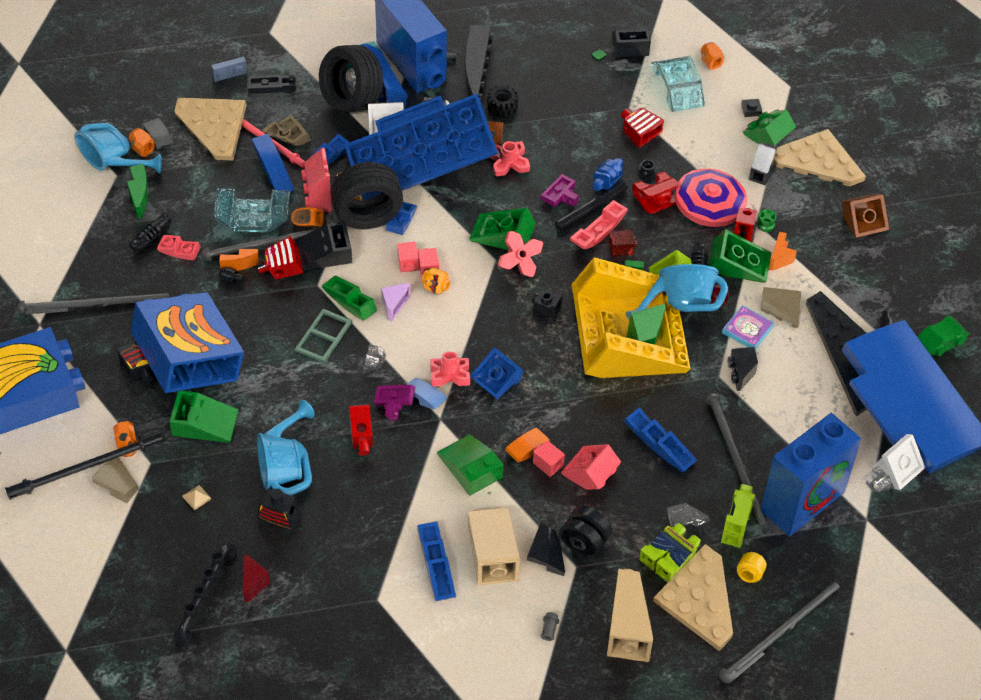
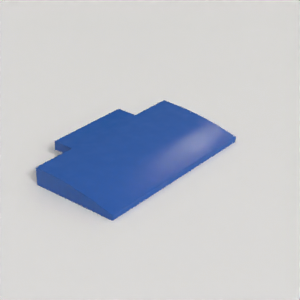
[345,94,498,200]
[842,320,981,474]

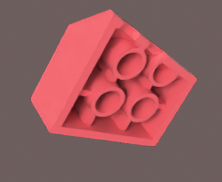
[301,148,332,213]

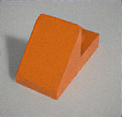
[769,232,797,271]

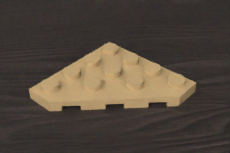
[174,98,247,161]
[774,129,866,186]
[653,544,733,651]

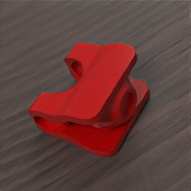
[632,172,678,214]

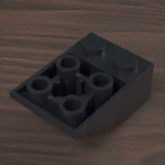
[294,221,352,271]

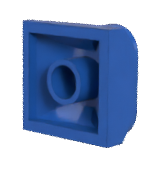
[470,347,524,400]

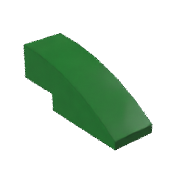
[127,164,149,219]
[322,275,377,321]

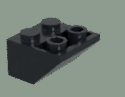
[612,29,651,57]

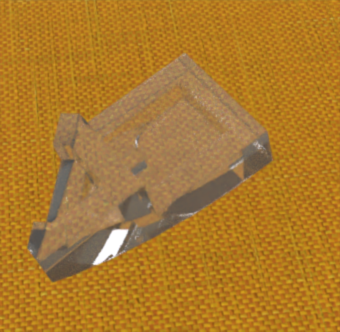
[667,503,710,527]

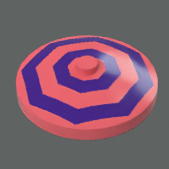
[675,169,747,227]

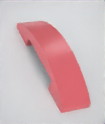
[570,200,628,249]

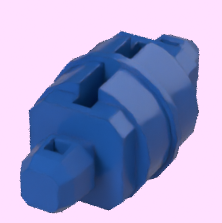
[593,158,623,191]

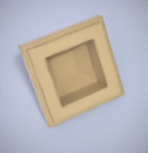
[182,485,211,510]

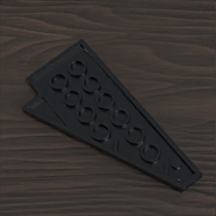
[806,291,867,416]

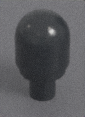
[219,267,245,283]
[878,311,894,329]

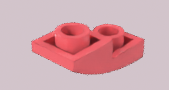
[157,235,201,261]

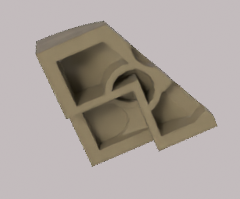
[262,114,311,146]
[761,287,801,328]
[92,457,139,503]

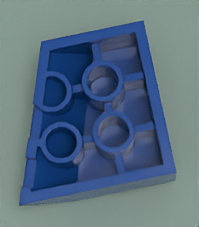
[362,43,408,108]

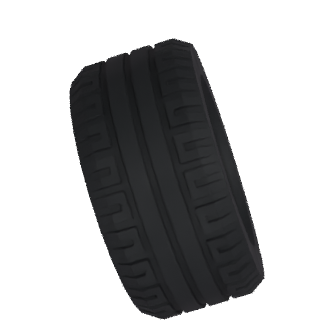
[319,45,383,113]
[330,162,403,229]

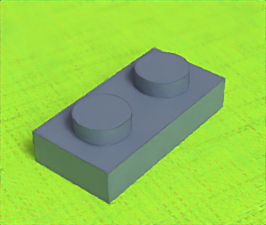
[211,57,247,82]

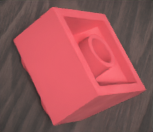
[561,444,621,490]

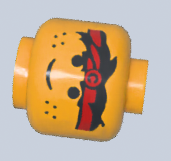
[421,267,451,295]

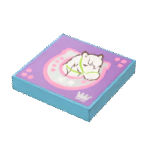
[722,305,774,350]

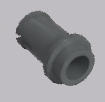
[541,612,559,641]

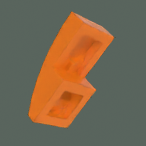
[219,249,259,271]
[505,427,550,463]

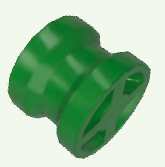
[757,209,777,232]

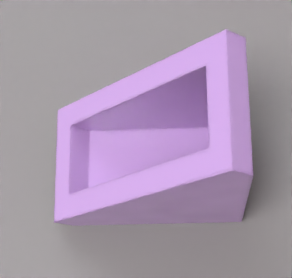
[381,283,411,322]

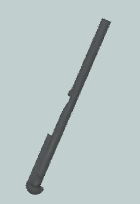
[202,227,320,261]
[17,293,169,315]
[706,393,766,526]
[719,582,839,683]

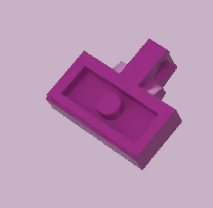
[540,174,579,207]
[374,385,415,421]

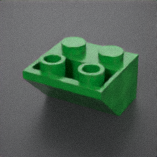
[743,109,796,146]

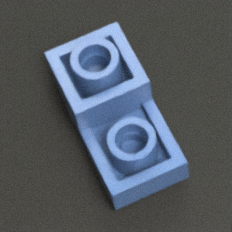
[406,378,447,409]

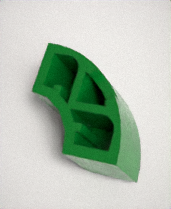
[917,315,969,356]

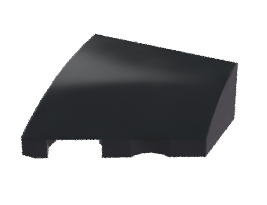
[527,523,565,576]

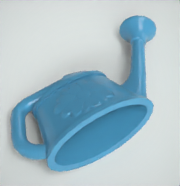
[74,123,162,174]
[625,264,728,320]
[257,400,315,496]

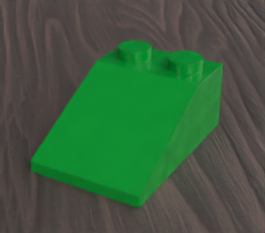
[469,208,536,250]
[709,229,771,283]
[437,434,504,496]

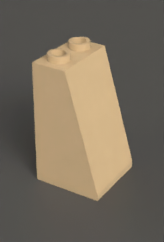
[468,507,520,586]
[607,569,653,662]

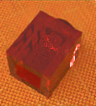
[609,229,638,257]

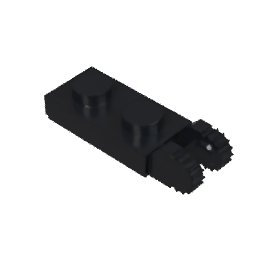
[247,74,296,94]

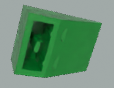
[169,391,239,443]

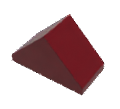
[243,555,270,602]

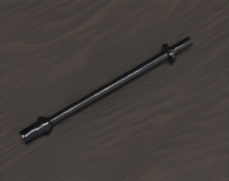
[5,434,163,500]

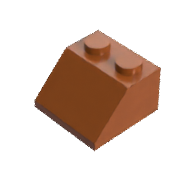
[841,193,889,238]

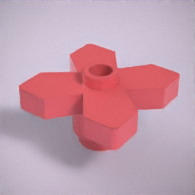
[490,141,530,176]
[498,231,543,277]
[430,352,470,386]

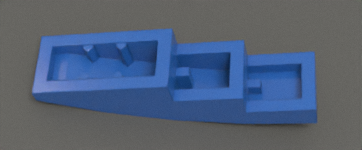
[251,134,295,198]
[624,408,697,473]
[417,521,456,602]

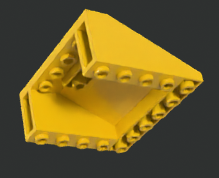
[572,257,690,378]

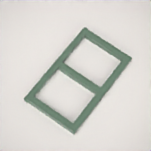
[294,309,352,363]

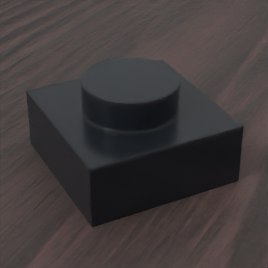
[741,99,762,117]

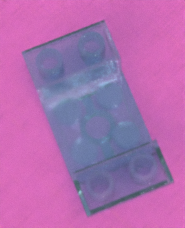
[651,56,705,112]
[214,189,290,232]

